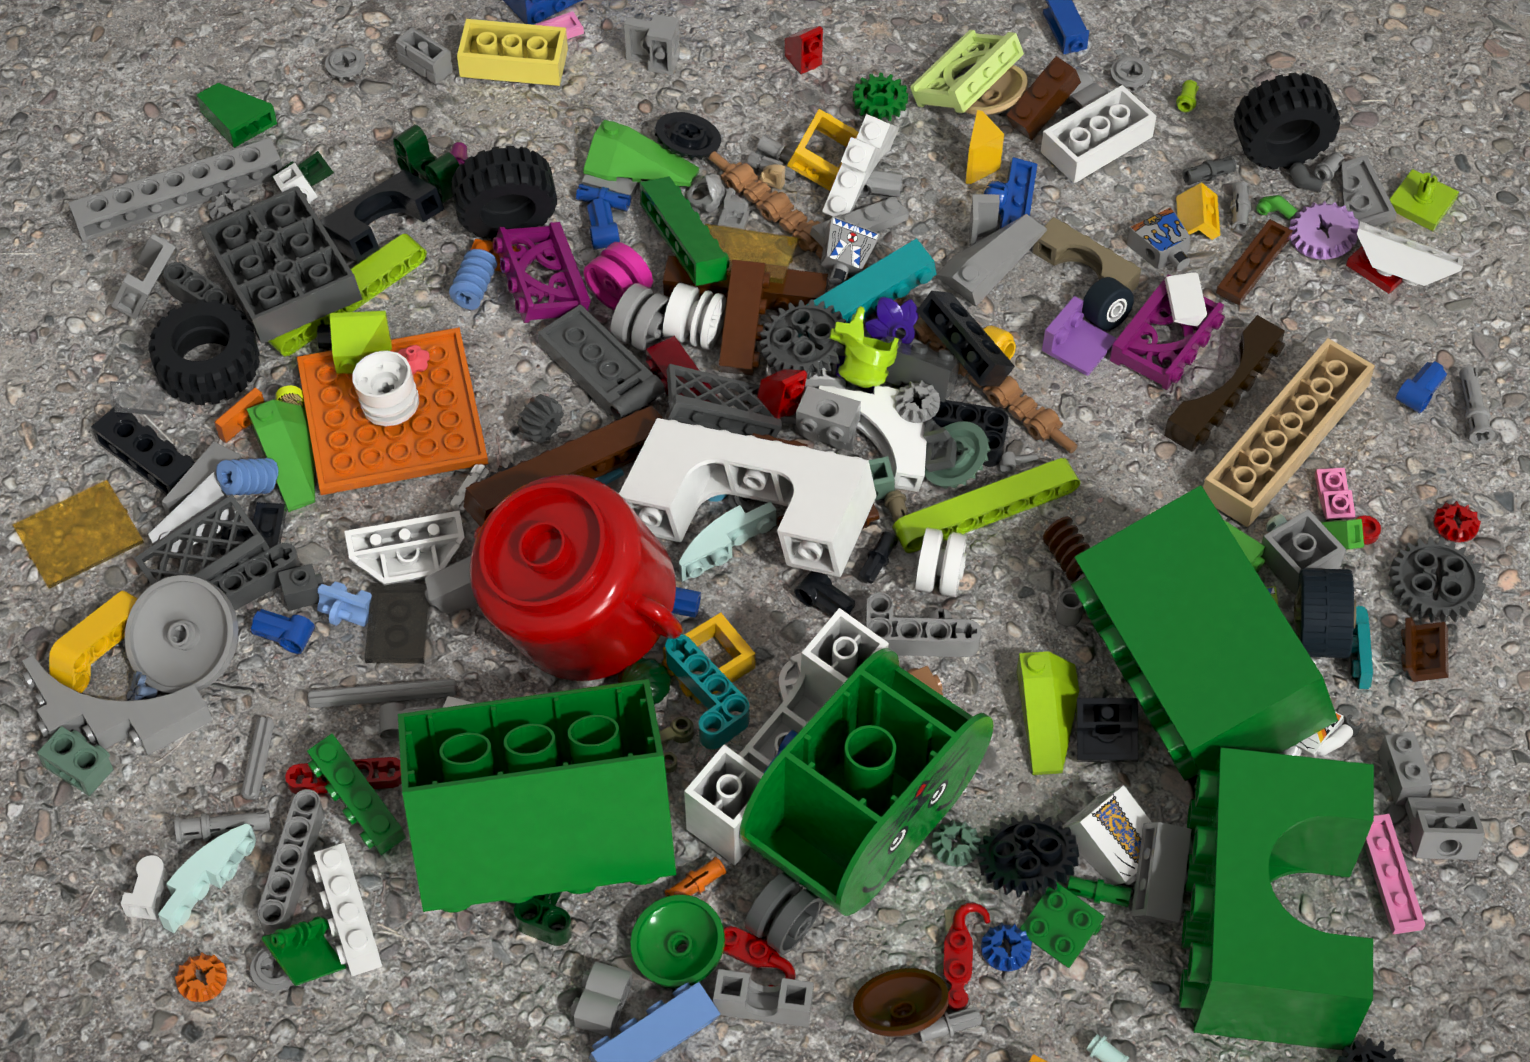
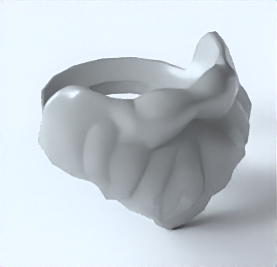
[687,173,725,212]

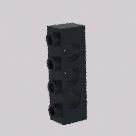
[916,291,1015,387]
[91,406,195,495]

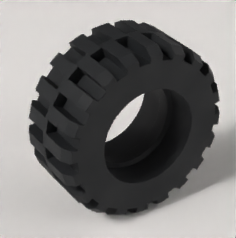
[1233,73,1340,169]
[451,146,557,239]
[148,299,260,405]

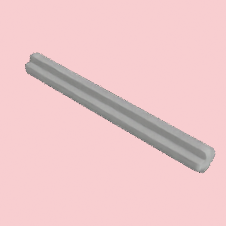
[308,679,457,708]

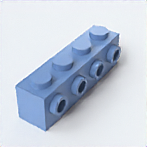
[589,982,720,1062]

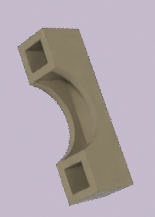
[1033,217,1141,292]

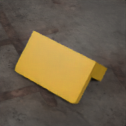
[1176,182,1220,240]

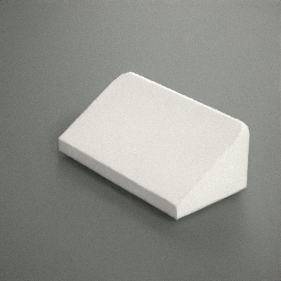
[1164,273,1207,327]

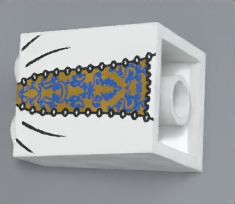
[1063,785,1151,885]

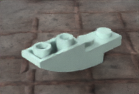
[679,501,776,582]
[158,823,256,933]

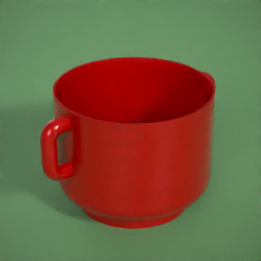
[470,474,683,681]

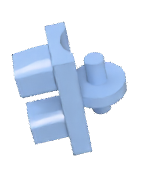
[317,581,372,627]

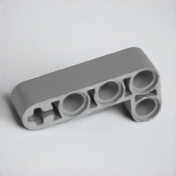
[866,592,982,657]

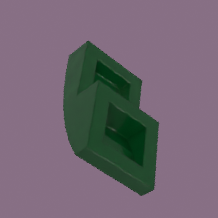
[272,151,334,186]

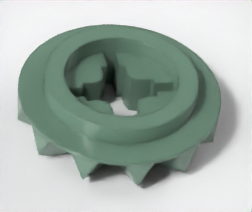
[931,819,981,867]

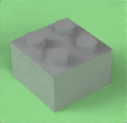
[1262,509,1346,595]

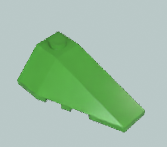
[583,120,699,187]

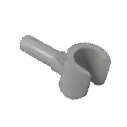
[1000,451,1038,474]

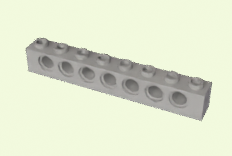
[68,138,282,242]

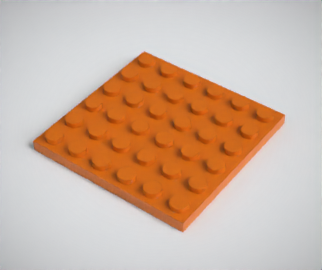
[297,327,489,495]

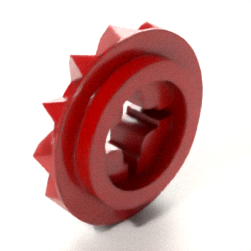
[1433,501,1481,542]

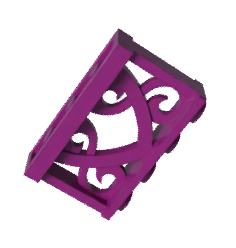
[493,222,591,323]
[1110,274,1225,390]

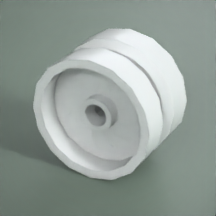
[915,527,967,598]

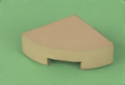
[758,164,785,190]

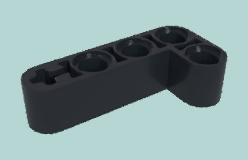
[900,395,1008,467]

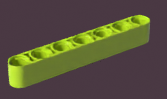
[267,234,427,357]
[892,458,1081,553]

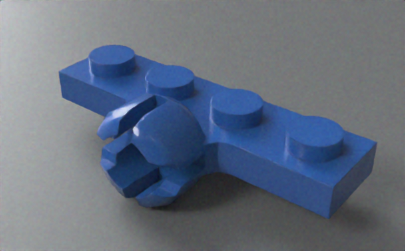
[984,157,1038,229]

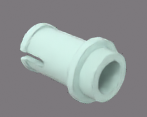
[1086,1034,1129,1062]

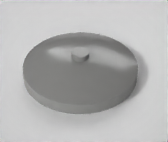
[125,575,238,693]

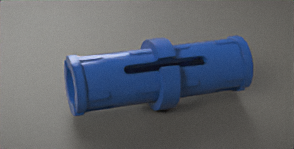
[576,184,631,211]

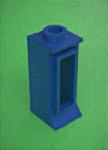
[1043,0,1090,55]

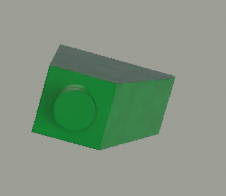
[196,83,277,148]

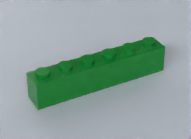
[640,176,730,286]

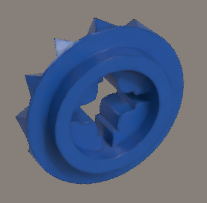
[981,922,1032,971]

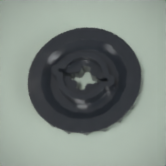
[655,112,721,160]

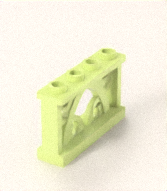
[910,30,1024,113]

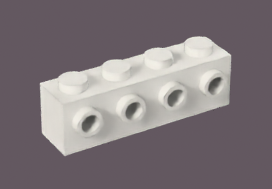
[311,843,382,976]

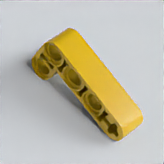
[49,591,138,693]

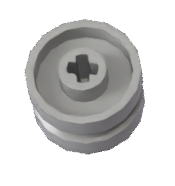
[610,283,670,353]

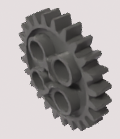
[760,299,846,379]
[1388,537,1486,623]

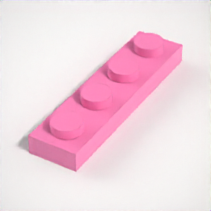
[1364,814,1425,934]

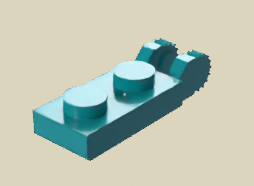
[1351,605,1373,689]

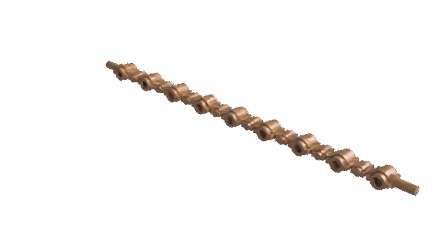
[709,151,1078,453]

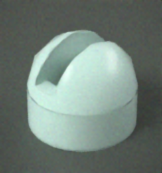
[1266,513,1287,532]

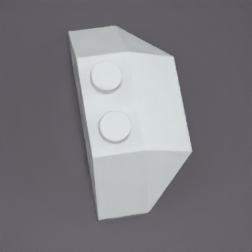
[1357,221,1464,286]
[345,510,465,585]

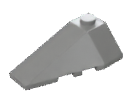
[936,214,1047,306]

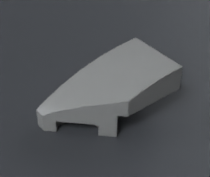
[718,187,749,236]

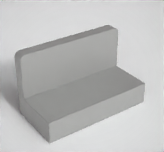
[969,194,1000,246]

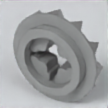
[325,47,366,81]
[1111,57,1151,91]
[208,189,251,221]
[895,380,940,423]
[250,947,293,994]

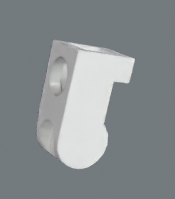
[121,855,168,920]

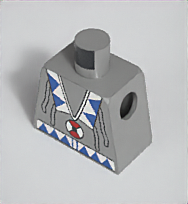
[821,216,880,286]

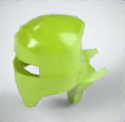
[829,306,899,388]

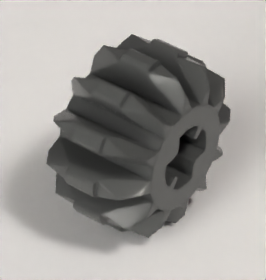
[517,394,564,443]

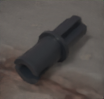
[859,531,898,584]

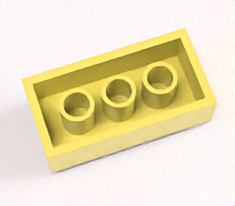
[457,19,568,86]

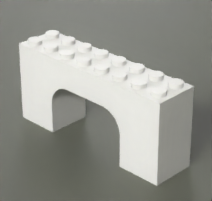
[619,418,876,577]
[684,608,889,866]

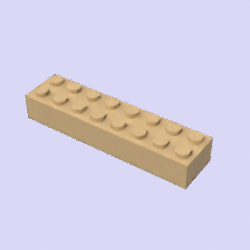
[1203,338,1375,528]

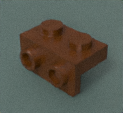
[1401,617,1449,682]

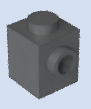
[278,564,324,611]

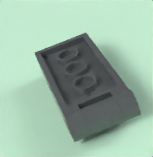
[538,304,665,420]

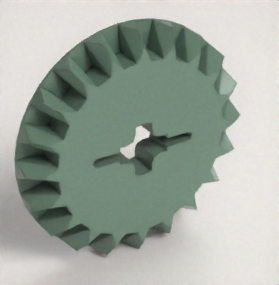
[925,421,991,489]

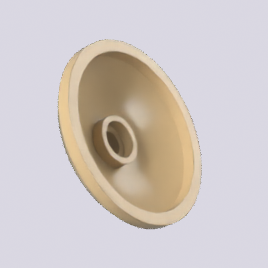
[965,65,1028,115]

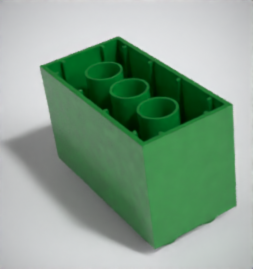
[1071,485,1338,782]
[398,679,676,913]

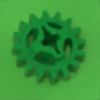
[853,73,908,121]

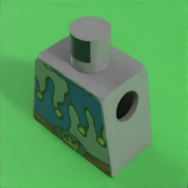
[1127,207,1191,270]

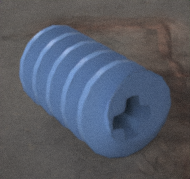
[449,249,498,310]
[216,458,278,496]

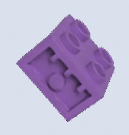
[1042,296,1116,376]

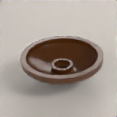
[853,968,949,1037]

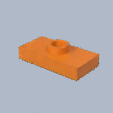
[215,388,265,443]

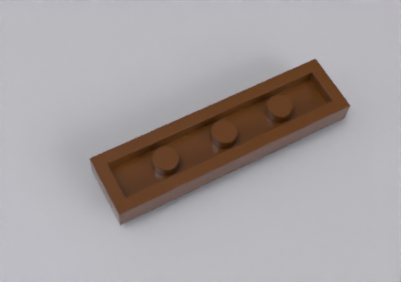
[1216,219,1293,305]

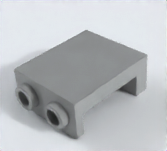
[111,234,176,320]

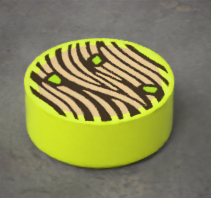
[275,385,304,406]

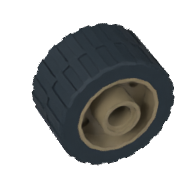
[1294,568,1356,658]

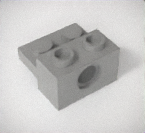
[624,14,680,75]
[796,386,861,451]
[1405,797,1485,860]

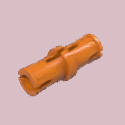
[664,857,726,897]

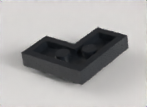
[219,502,287,555]

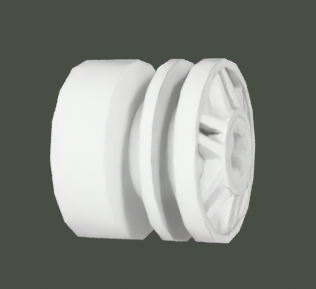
[663,283,726,350]
[353,351,419,426]

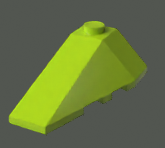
[1016,651,1080,775]

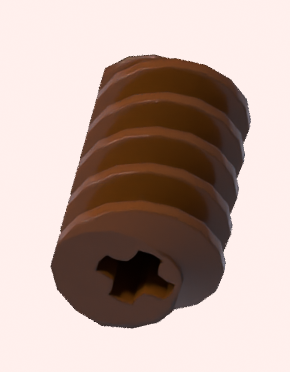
[1043,516,1090,582]

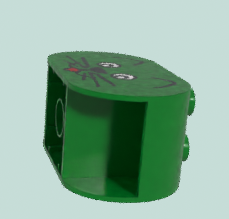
[740,648,993,916]

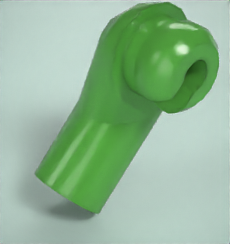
[1256,195,1297,220]

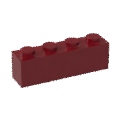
[644,336,720,402]

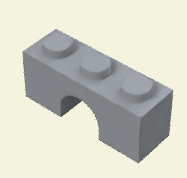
[713,969,814,1028]

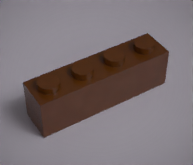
[719,259,771,376]

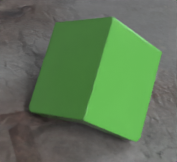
[1321,519,1364,550]

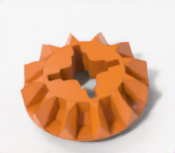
[175,952,227,1002]

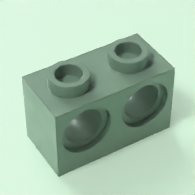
[37,726,114,797]

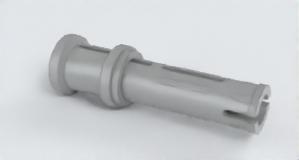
[1459,366,1495,444]
[175,810,271,844]

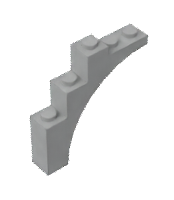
[22,655,213,755]

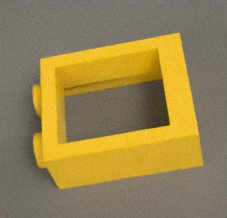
[787,109,859,191]
[662,612,755,704]

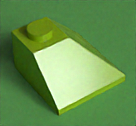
[330,311,392,374]

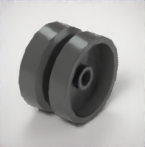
[745,872,822,955]

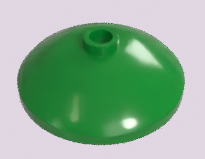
[630,895,725,988]

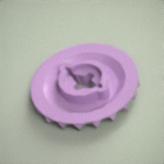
[1289,200,1358,260]

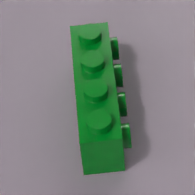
[307,733,406,855]

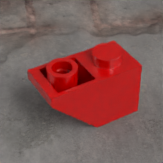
[785,26,823,74]
[757,369,808,418]

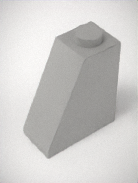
[425,556,478,613]

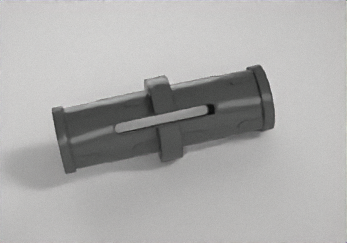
[1182,156,1236,185]

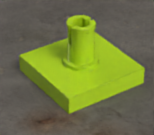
[1390,169,1459,231]

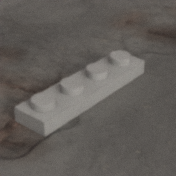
[810,197,910,247]

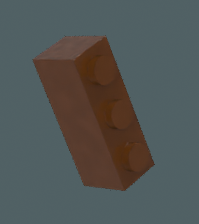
[1007,56,1081,141]

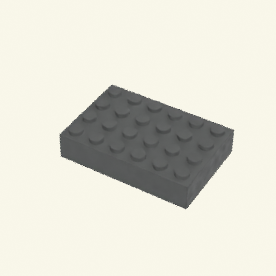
[200,186,362,344]

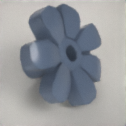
[127,671,157,701]

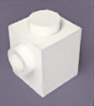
[273,163,318,204]

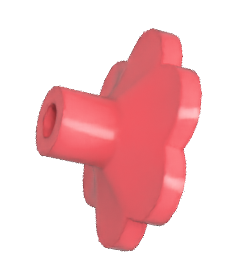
[398,345,430,374]

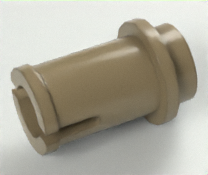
[884,490,909,523]

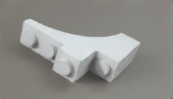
[822,114,899,217]
[818,385,927,492]

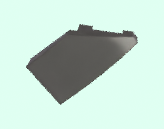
[923,419,957,472]

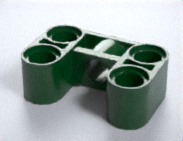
[393,124,460,204]
[514,889,595,946]

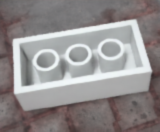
[1041,85,1156,183]

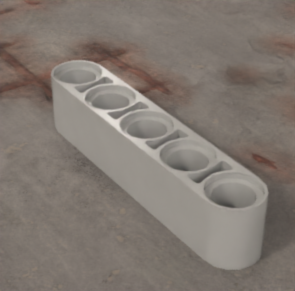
[257,789,324,935]

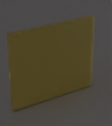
[705,224,799,284]
[13,480,144,589]

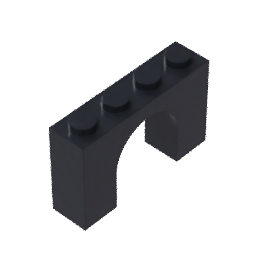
[320,170,445,262]

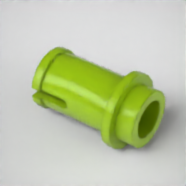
[1176,80,1199,112]

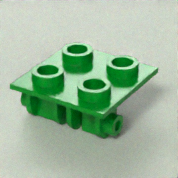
[1020,882,1105,969]
[261,916,346,986]

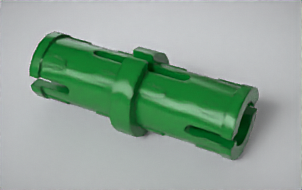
[1067,875,1132,908]

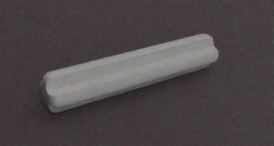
[241,717,274,800]

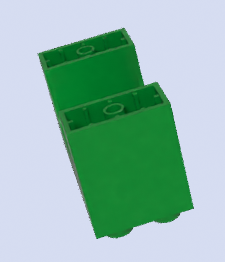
[1179,747,1374,1051]

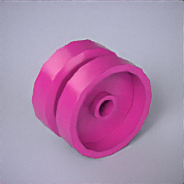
[583,242,653,311]

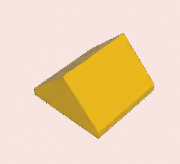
[965,110,1004,184]

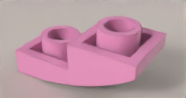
[1315,468,1356,520]

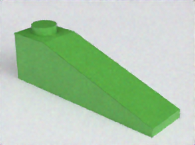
[247,399,315,512]

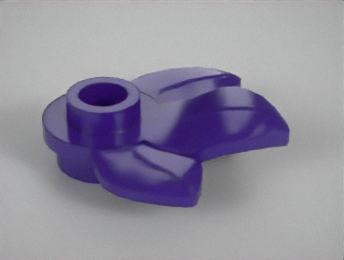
[865,297,919,345]

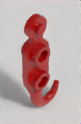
[943,902,990,1011]
[723,926,796,987]

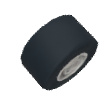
[1082,277,1134,331]

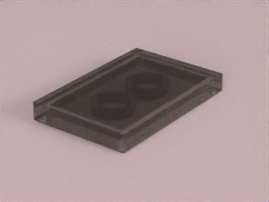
[364,583,430,664]

